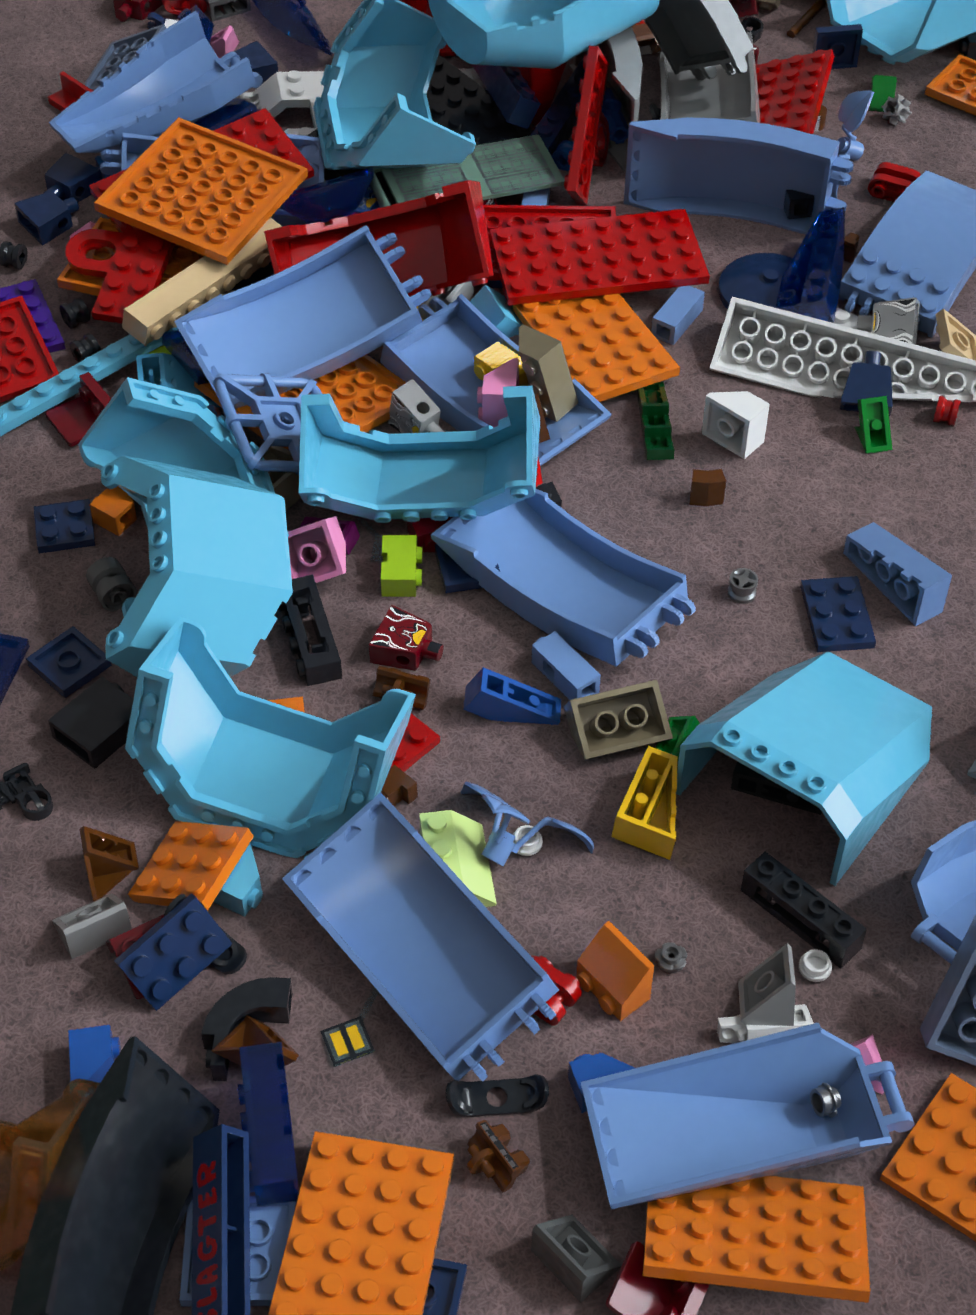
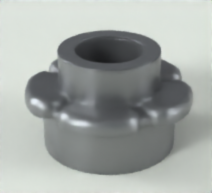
[655,942,687,973]
[810,1083,841,1117]

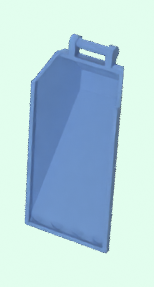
[580,1022,915,1209]

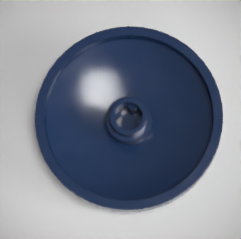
[718,253,821,316]

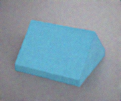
[470,285,523,338]

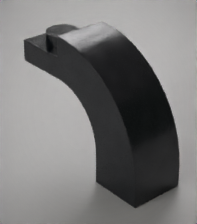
[201,977,293,1081]

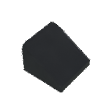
[784,189,814,219]

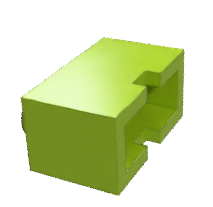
[381,535,423,597]

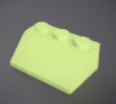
[419,810,496,907]

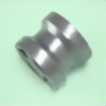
[727,568,758,604]

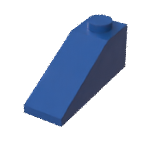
[463,667,562,725]

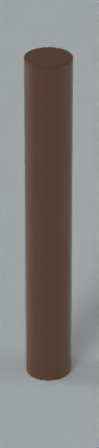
[787,0,826,38]

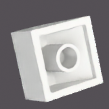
[702,391,770,459]

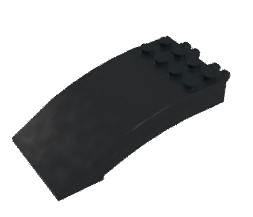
[10,1036,220,1315]

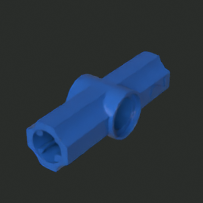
[602,86,629,144]

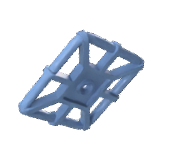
[213,373,322,475]

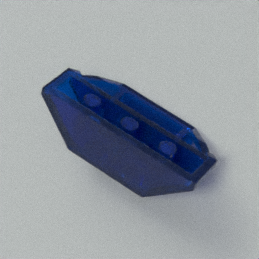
[279,167,374,223]

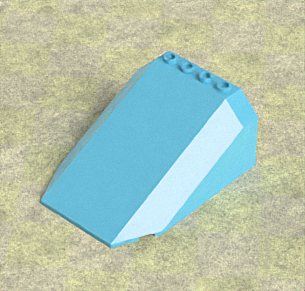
[827,0,976,64]
[676,651,932,886]

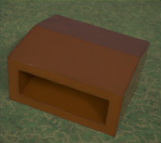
[689,469,726,506]

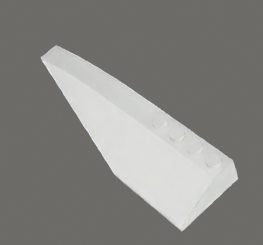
[709,297,976,402]

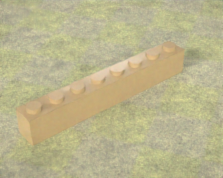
[122,217,283,346]

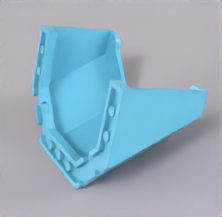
[313,0,476,170]
[78,377,289,617]
[299,386,540,523]
[101,455,293,677]
[125,617,416,858]

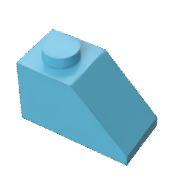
[214,843,263,917]

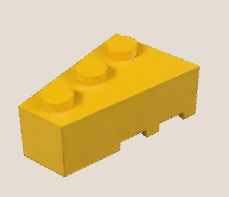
[611,746,678,860]

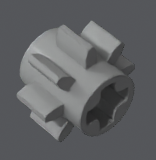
[882,94,912,125]

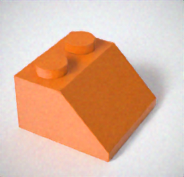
[576,921,654,1022]

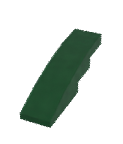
[637,382,675,460]

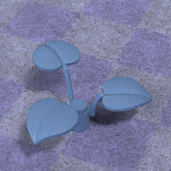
[813,90,874,199]
[461,782,594,866]

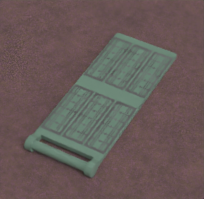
[360,135,564,208]

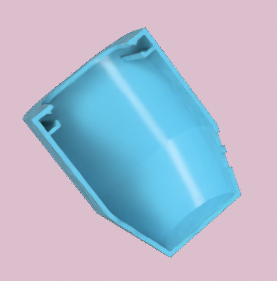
[428,0,660,69]

